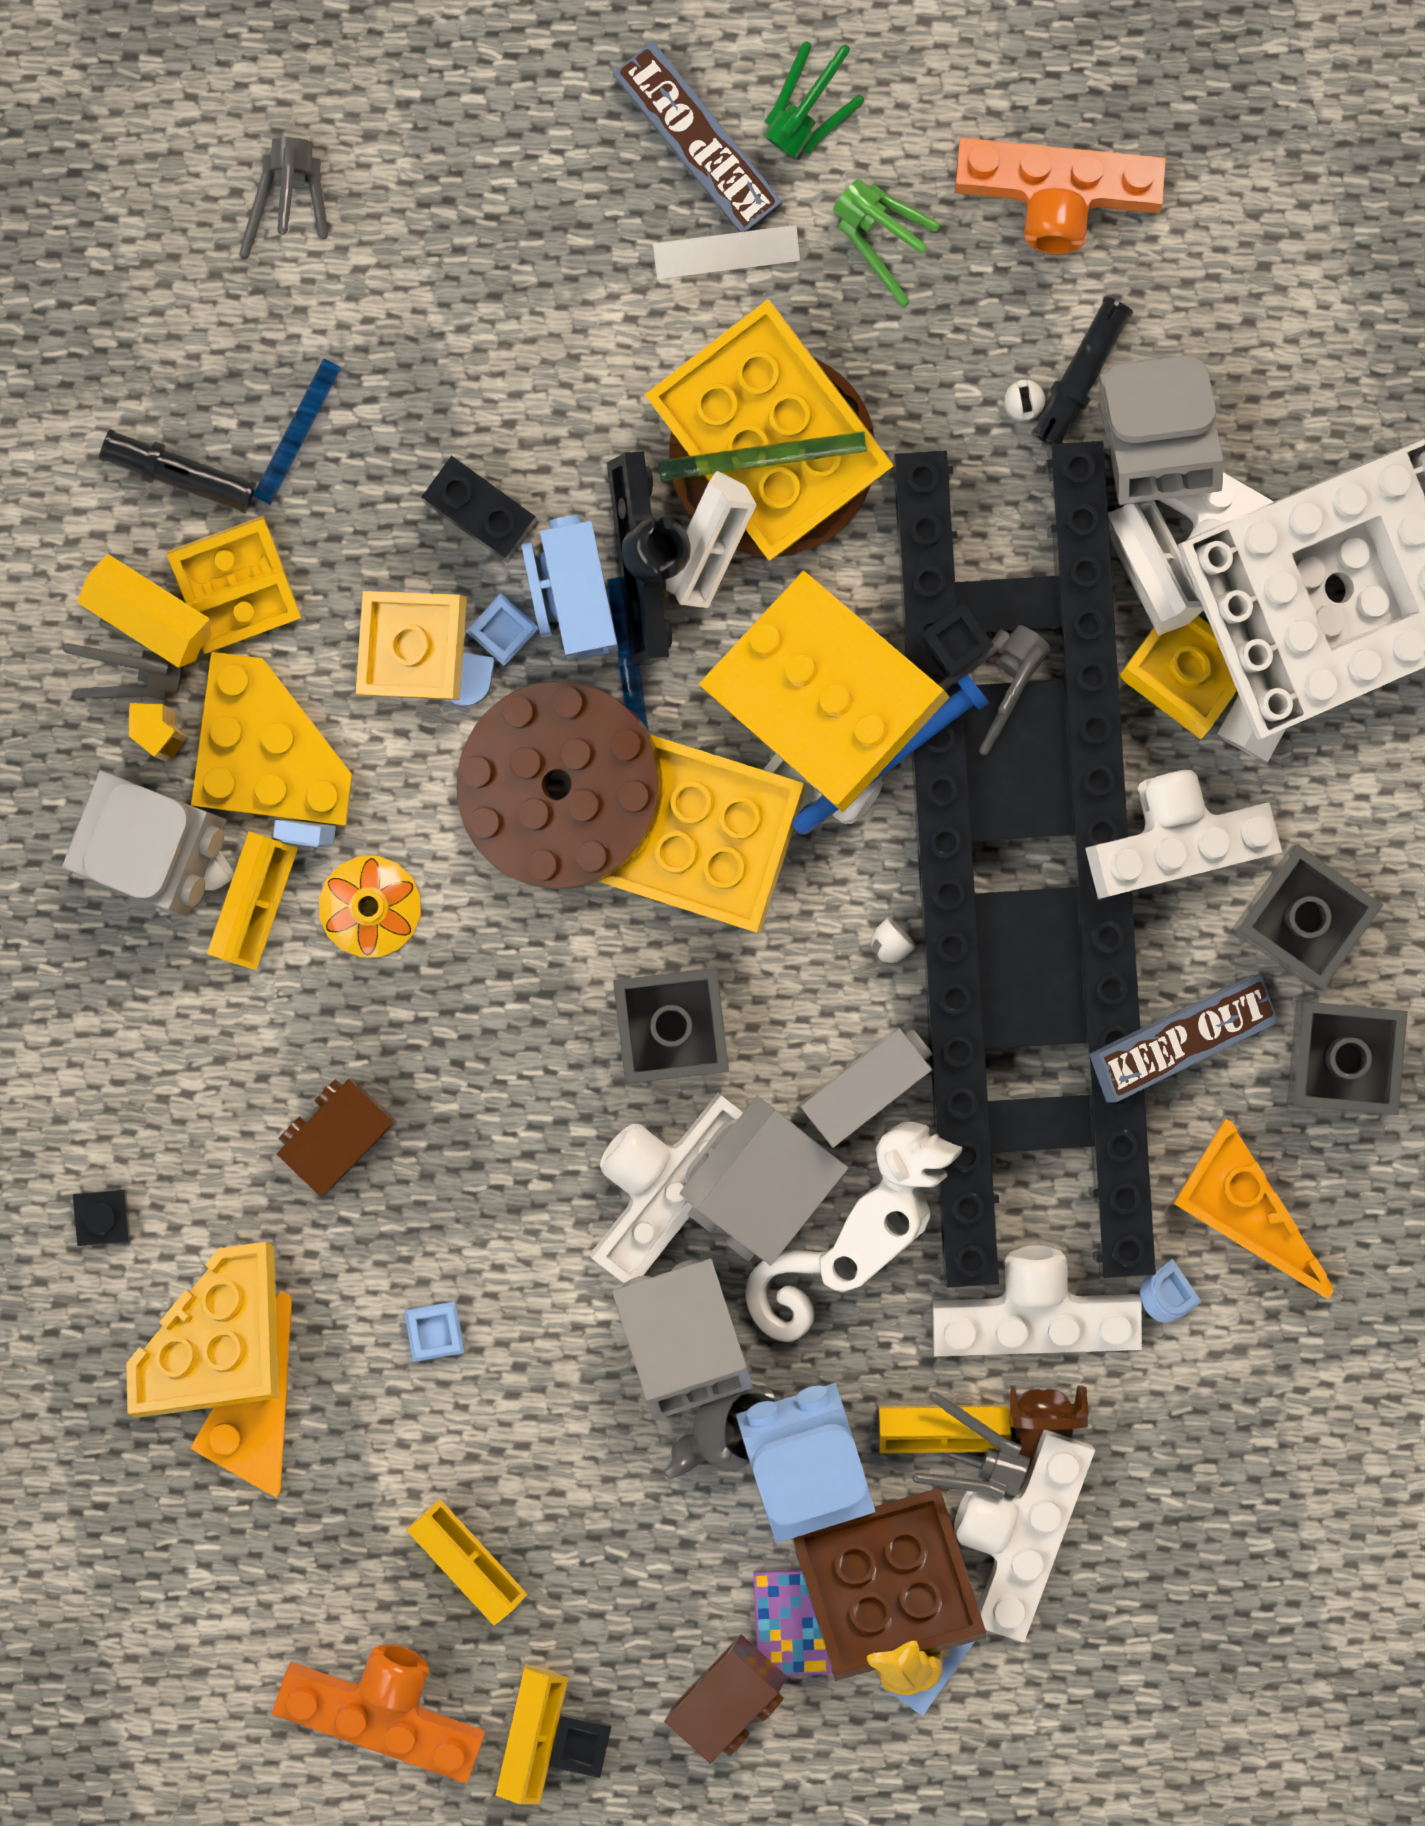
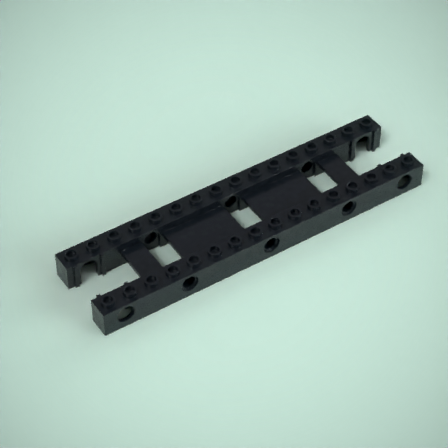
[893,441,1156,1288]

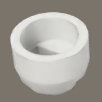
[1004,379,1046,422]
[204,851,234,891]
[871,917,917,963]

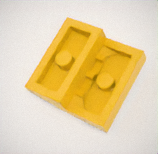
[167,515,301,654]

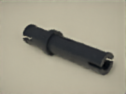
[1031,296,1133,445]
[99,429,256,513]

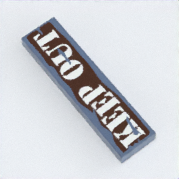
[613,41,782,232]
[1089,974,1278,1102]

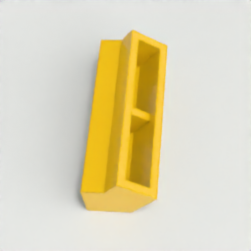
[77,554,211,668]
[129,703,189,763]
[207,831,298,971]
[878,1405,1011,1454]
[406,1499,528,1626]
[495,1664,569,1804]

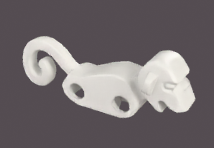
[745,1122,962,1342]

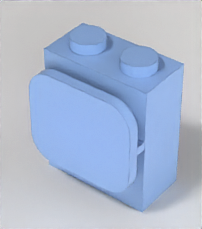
[521,515,619,662]
[736,1383,875,1543]

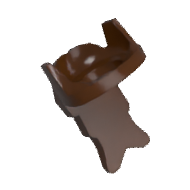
[1010,1385,1088,1489]

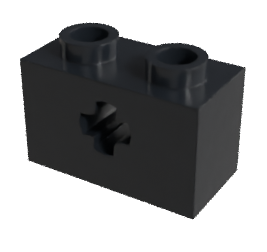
[421,455,538,563]

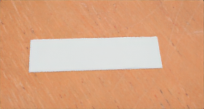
[653,225,800,279]

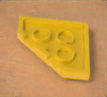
[191,652,353,826]
[126,1242,279,1418]

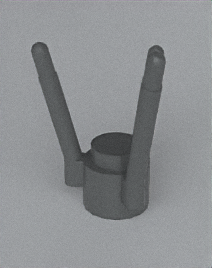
[239,137,328,259]
[63,619,184,700]
[938,625,1051,755]
[912,1392,1030,1500]

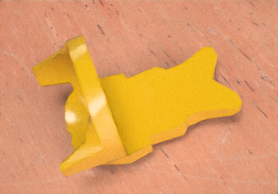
[866,1641,950,1696]

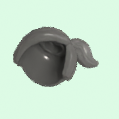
[664,1384,778,1479]

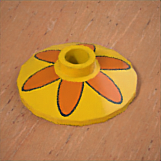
[319,856,421,958]

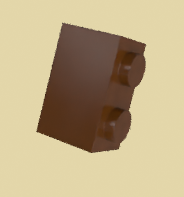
[277,1078,396,1197]
[664,1634,787,1764]

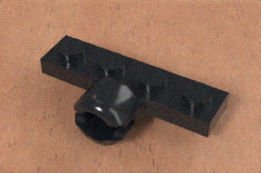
[607,451,691,666]

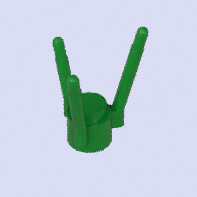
[763,41,864,159]

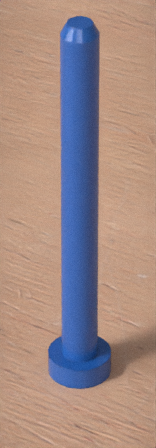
[792,674,989,835]

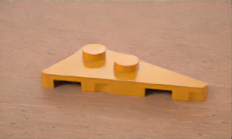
[1172,1118,1334,1300]
[190,1290,292,1498]

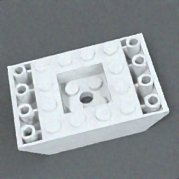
[1177,438,1425,740]

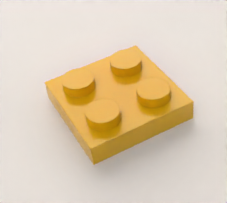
[356,591,467,700]
[1118,616,1237,739]

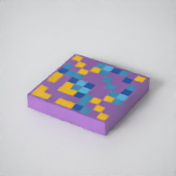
[753,1569,833,1676]

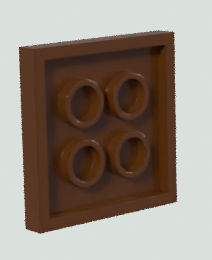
[792,1488,986,1681]

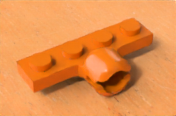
[954,137,1166,255]
[271,1644,486,1784]

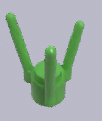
[833,178,940,307]

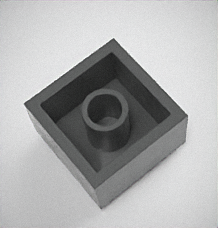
[1231,844,1383,990]
[613,968,729,1084]
[1287,1001,1408,1115]

